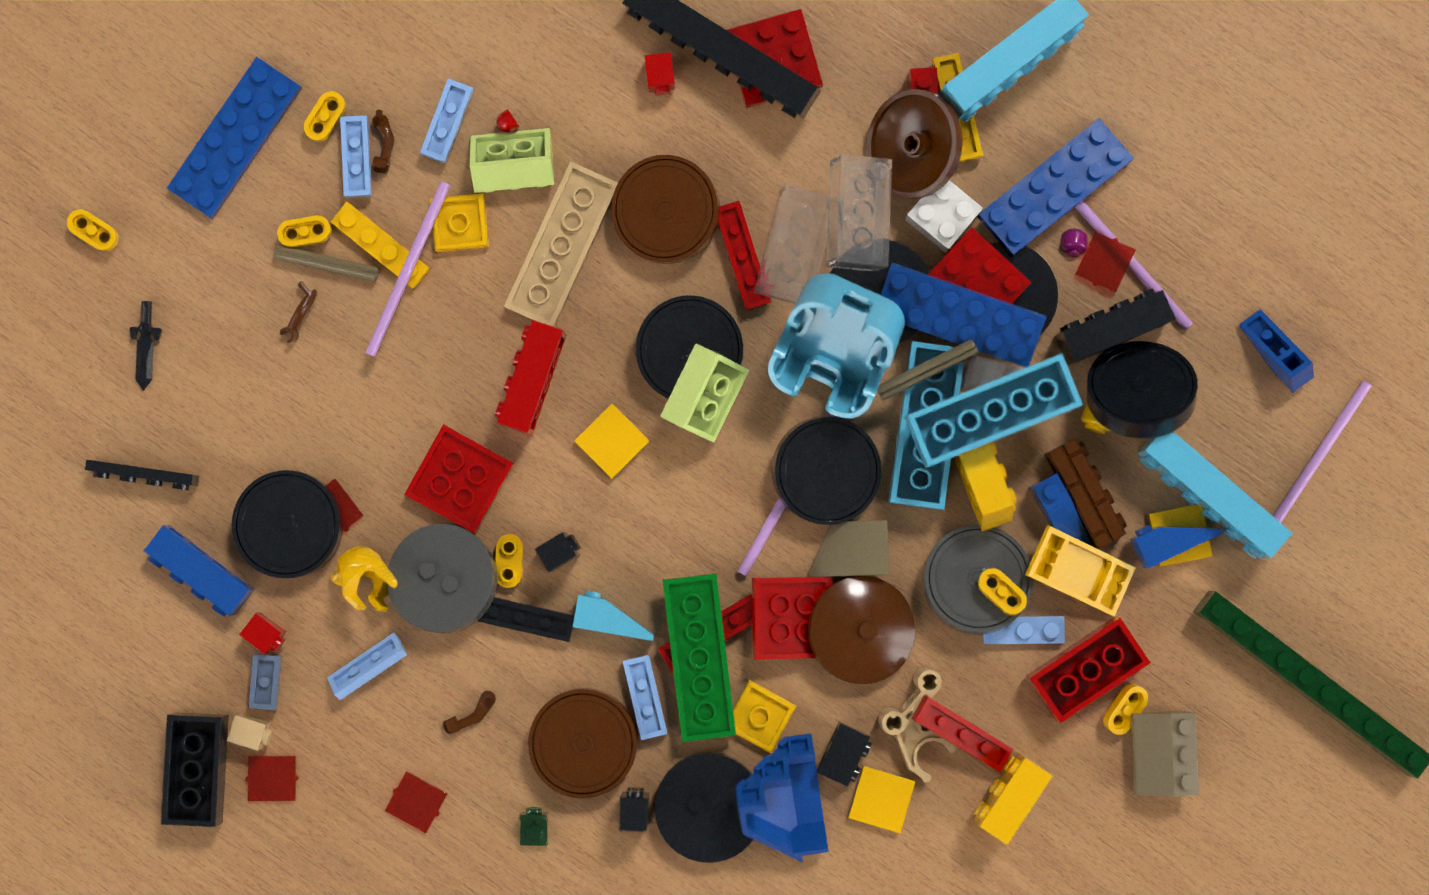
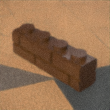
[1044,438,1127,549]

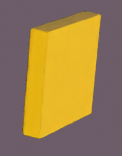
[430,193,489,252]
[574,404,650,479]
[1147,504,1213,567]
[733,679,797,753]
[848,765,916,833]

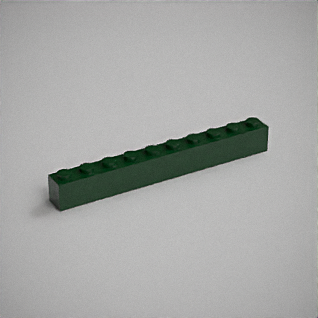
[1193,591,1429,779]

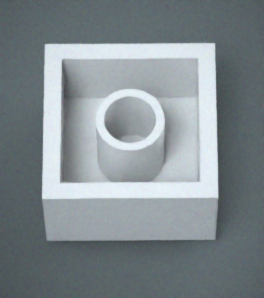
[905,180,983,254]

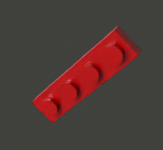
[718,200,771,311]
[658,594,752,672]
[911,695,1014,773]

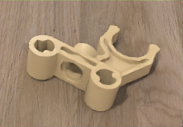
[878,667,957,783]

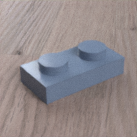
[248,654,282,710]

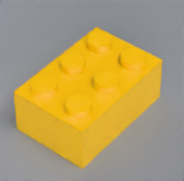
[954,441,1017,532]
[973,753,1053,845]

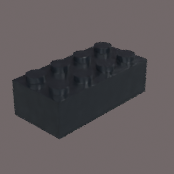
[1055,288,1176,366]
[161,712,229,827]

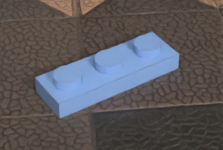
[420,79,474,164]
[340,115,372,198]
[983,616,1065,644]
[327,633,407,700]
[623,655,668,740]

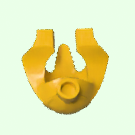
[330,546,398,612]

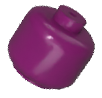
[1060,228,1088,257]

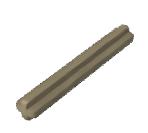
[274,245,379,282]
[877,340,978,400]

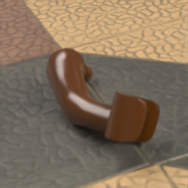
[372,109,395,174]
[280,281,317,343]
[443,691,496,734]

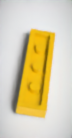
[932,53,984,163]
[330,202,431,289]

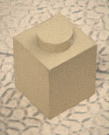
[227,713,273,751]

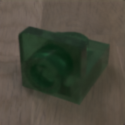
[519,807,548,846]

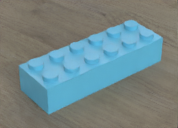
[938,0,1089,123]
[888,341,964,510]
[905,354,1083,468]
[1137,432,1293,559]

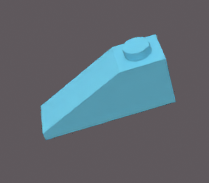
[573,590,654,641]

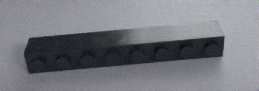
[622,0,821,119]

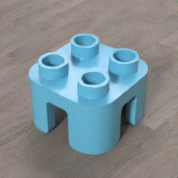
[768,274,905,418]

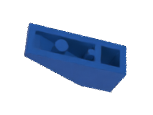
[1239,309,1314,393]
[1029,473,1092,546]
[1130,525,1222,568]

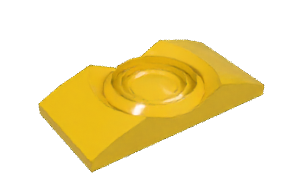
[1025,525,1136,617]

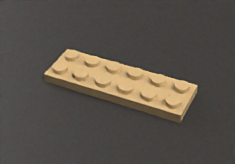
[504,161,618,327]

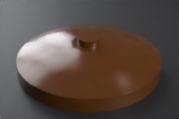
[866,89,962,198]
[808,576,915,684]

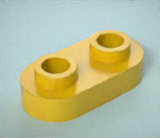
[304,91,346,142]
[67,209,119,251]
[277,215,332,248]
[495,534,524,588]
[978,568,1027,615]
[1103,684,1148,735]

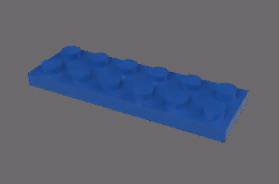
[167,56,302,219]
[977,118,1134,257]
[881,262,1047,368]

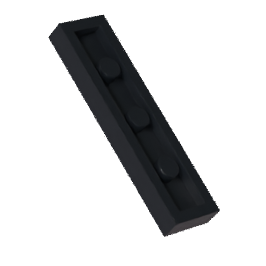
[85,459,199,490]
[478,597,575,642]

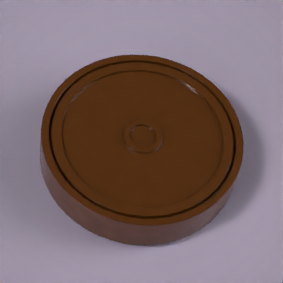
[611,155,720,264]
[528,688,638,798]

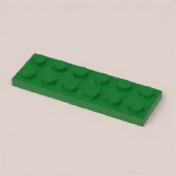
[662,573,736,742]

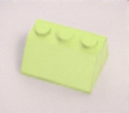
[470,128,554,193]
[660,344,749,442]

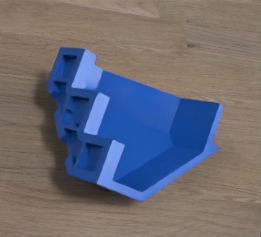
[736,733,829,862]

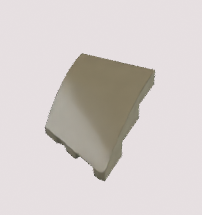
[809,520,889,577]

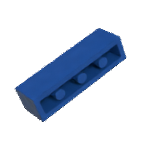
[144,525,255,617]

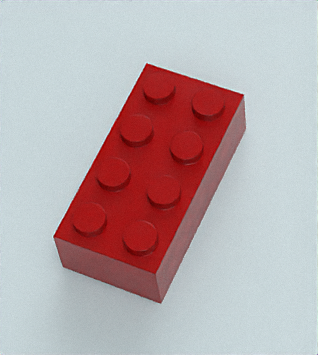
[495,320,567,436]
[1026,617,1151,723]

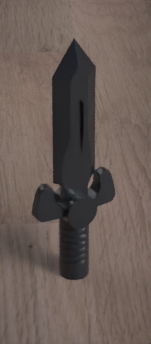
[129,301,162,391]

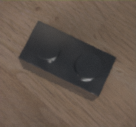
[535,532,581,572]
[817,721,872,787]
[619,787,649,832]

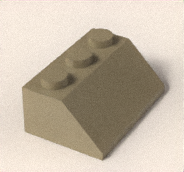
[1131,711,1199,796]

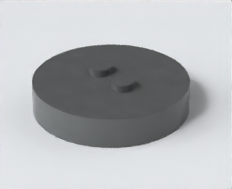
[387,524,498,634]
[923,525,1033,635]

